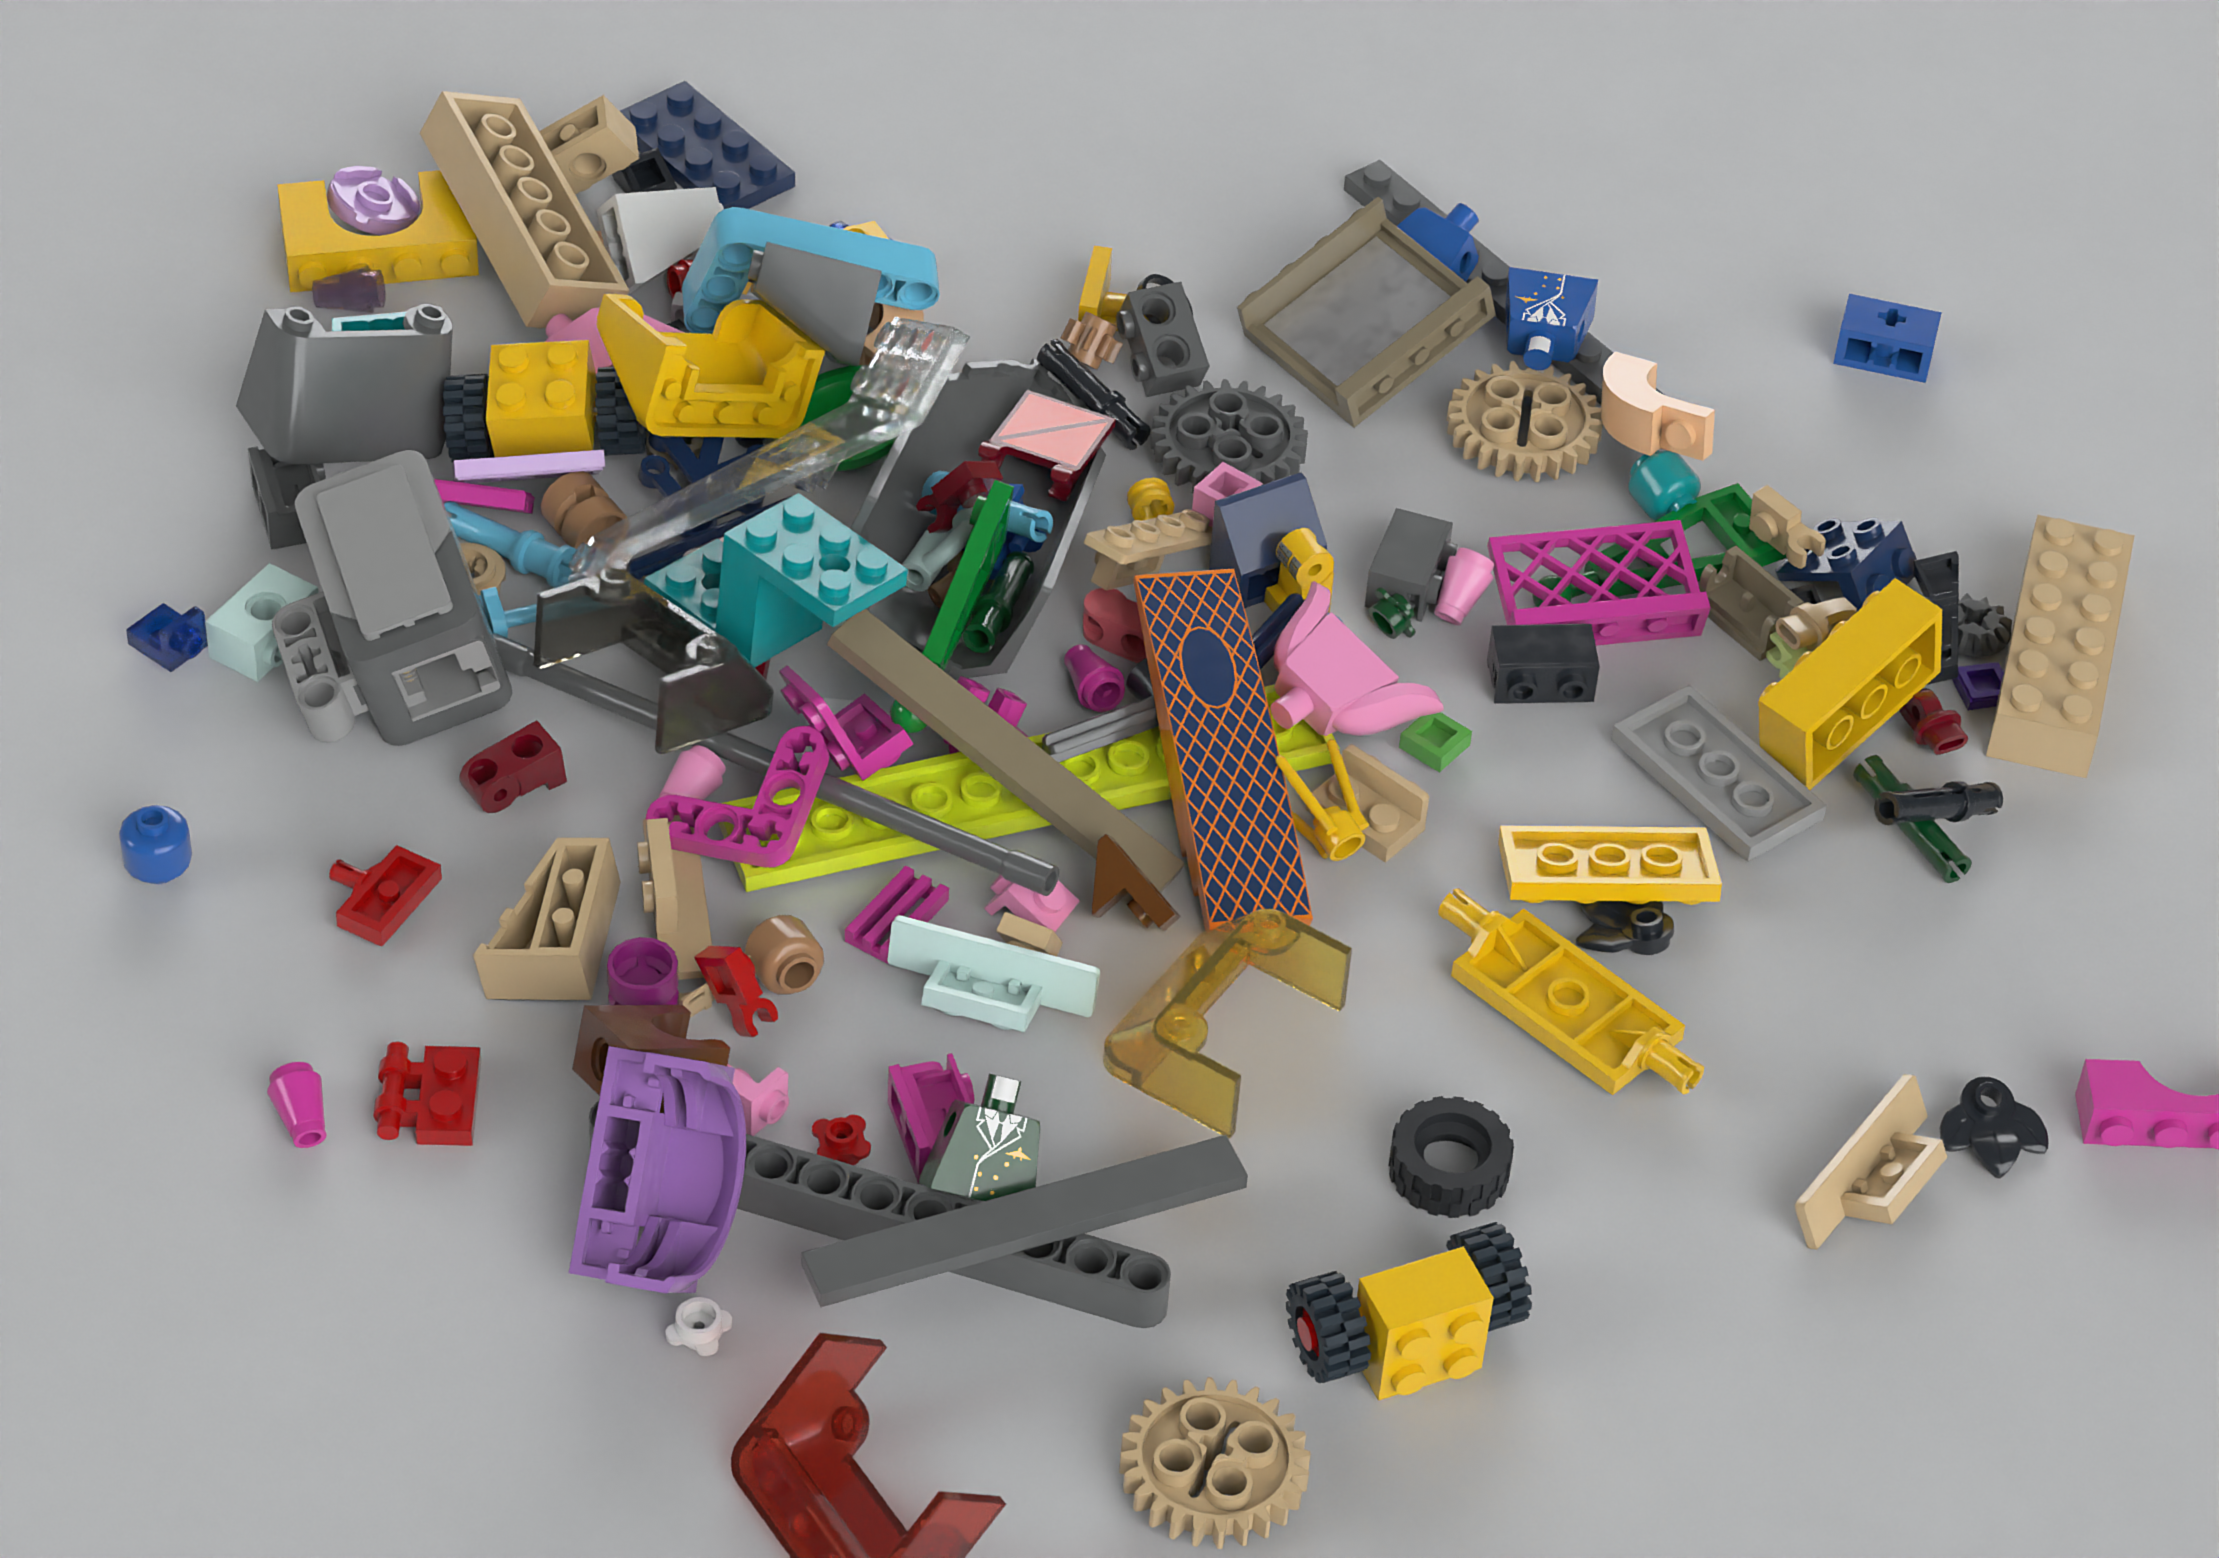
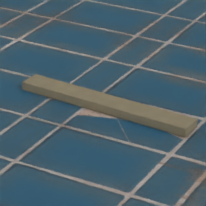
[827,609,1185,893]

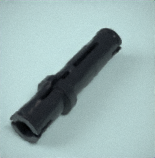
[1037,339,1151,450]
[1874,781,2003,825]

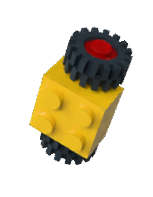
[443,340,647,463]
[1286,1222,1532,1401]

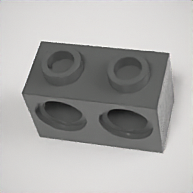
[1116,281,1210,397]

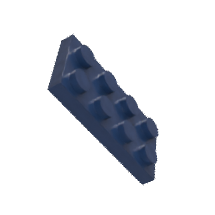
[620,81,795,209]

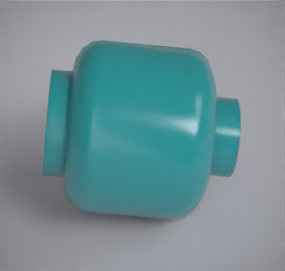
[1628,450,1701,521]

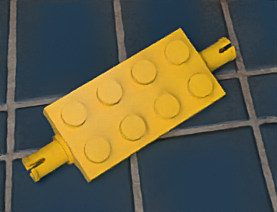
[1438,888,1704,1095]

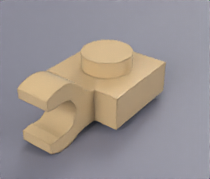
[1749,485,1826,569]

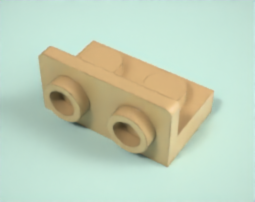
[1306,744,1429,863]

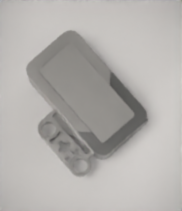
[272,450,512,746]

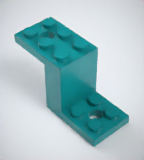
[643,493,908,670]

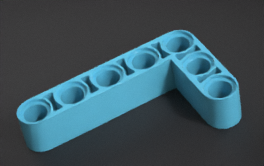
[682,207,940,334]

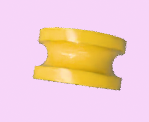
[1127,477,1175,521]

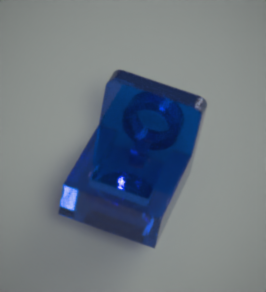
[126,603,208,672]

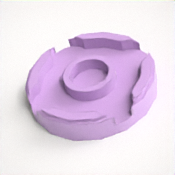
[327,166,420,236]

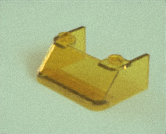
[1103,909,1352,1139]

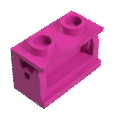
[888,1053,975,1184]

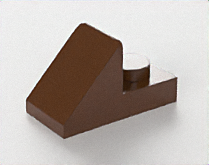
[1092,834,1181,931]

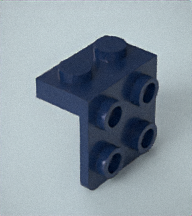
[1775,518,1917,613]

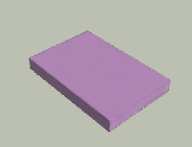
[452,450,605,484]

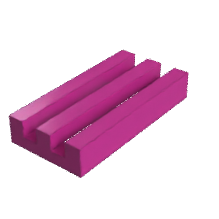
[434,479,535,514]
[845,865,949,964]

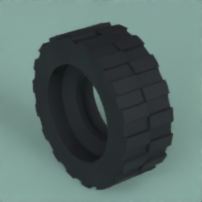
[1388,1096,1514,1218]

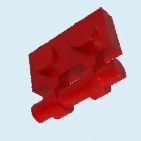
[373,1041,481,1146]

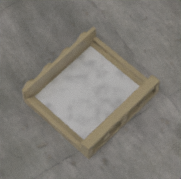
[1237,197,1496,428]

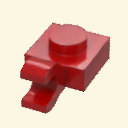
[694,946,778,1037]

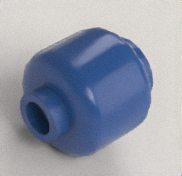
[119,805,192,884]

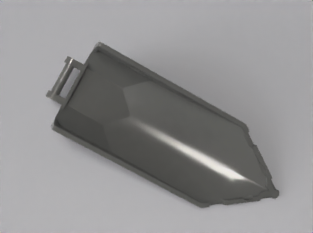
[847,358,1106,680]

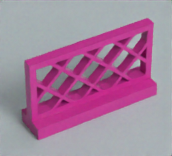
[1487,520,1711,646]

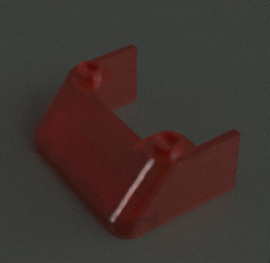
[731,1332,1006,1558]

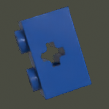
[1833,293,1942,383]

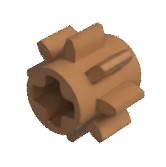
[1060,312,1123,370]

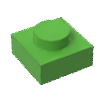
[1399,712,1472,773]

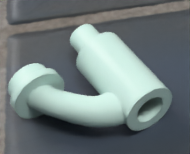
[902,507,973,591]

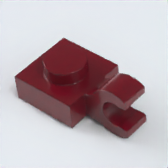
[916,461,1004,533]

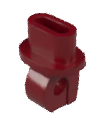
[1899,688,1968,755]

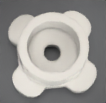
[665,1297,732,1356]

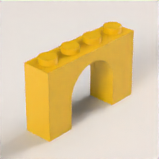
[277,170,479,293]

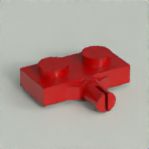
[329,845,442,947]

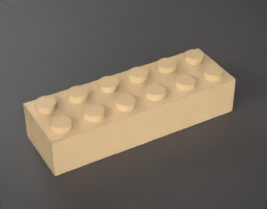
[420,91,630,329]
[1986,514,2135,778]

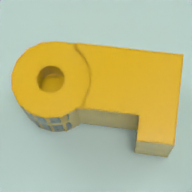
[1264,528,1334,613]

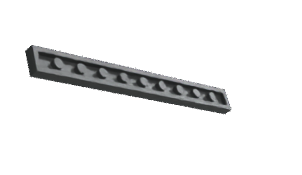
[1344,160,1664,405]

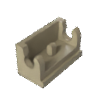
[1699,546,1804,661]

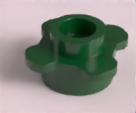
[1369,587,1416,639]

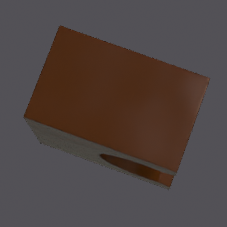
[572,1005,731,1113]

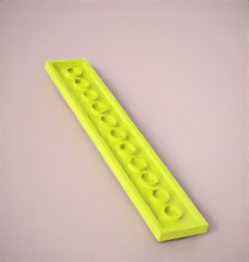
[718,684,1340,892]

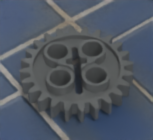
[1150,379,1308,494]

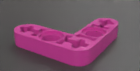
[645,726,829,867]

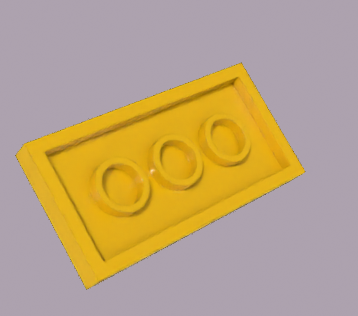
[1498,825,1722,905]

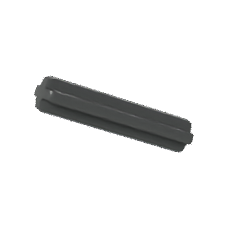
[1042,696,1159,762]

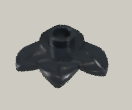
[1576,901,1674,955]
[1939,1077,2049,1179]

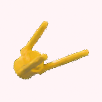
[1275,739,1369,861]

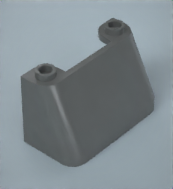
[747,242,882,367]
[236,304,453,464]

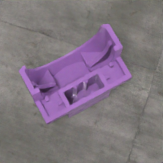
[569,1046,746,1294]

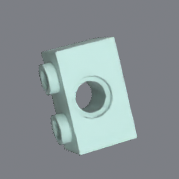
[205,563,318,682]

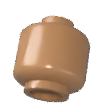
[745,915,824,995]

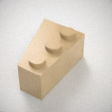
[473,838,621,1000]

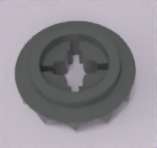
[1958,593,2012,657]

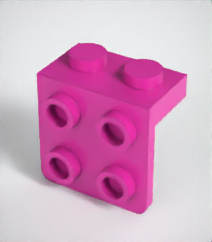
[779,665,913,781]

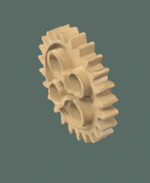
[1446,361,1603,482]
[1119,1377,1311,1549]

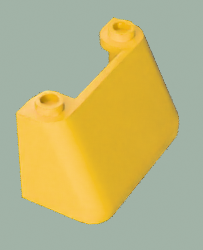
[596,294,825,438]

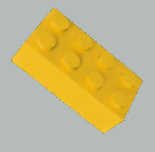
[1758,578,1942,790]

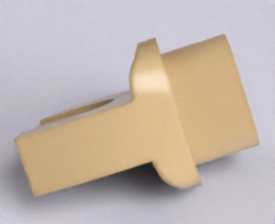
[1775,597,1857,651]

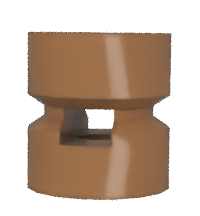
[540,471,631,564]

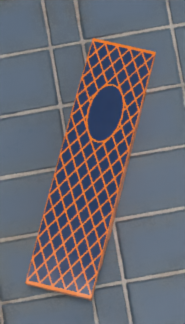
[1133,569,1313,936]

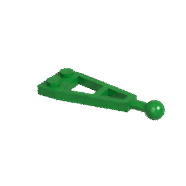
[890,480,1014,733]
[1532,483,1787,607]

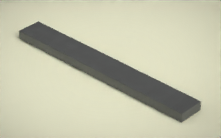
[801,1135,1248,1308]

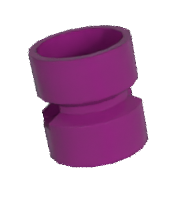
[607,937,679,1005]

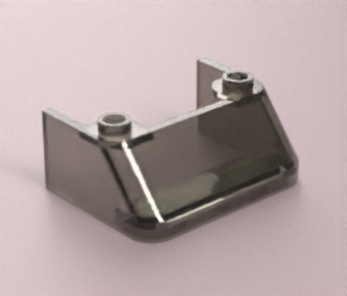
[533,568,774,755]

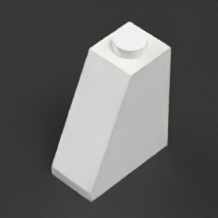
[596,187,724,296]

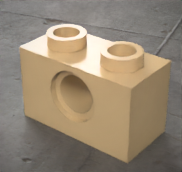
[539,95,639,195]

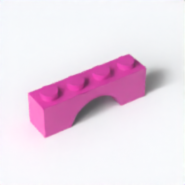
[2075,1059,2219,1150]

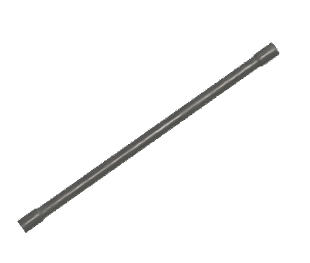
[493,633,1059,896]

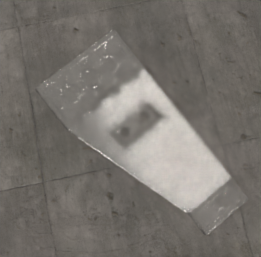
[568,317,970,599]

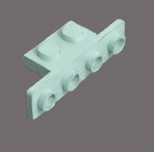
[887,915,1100,1032]

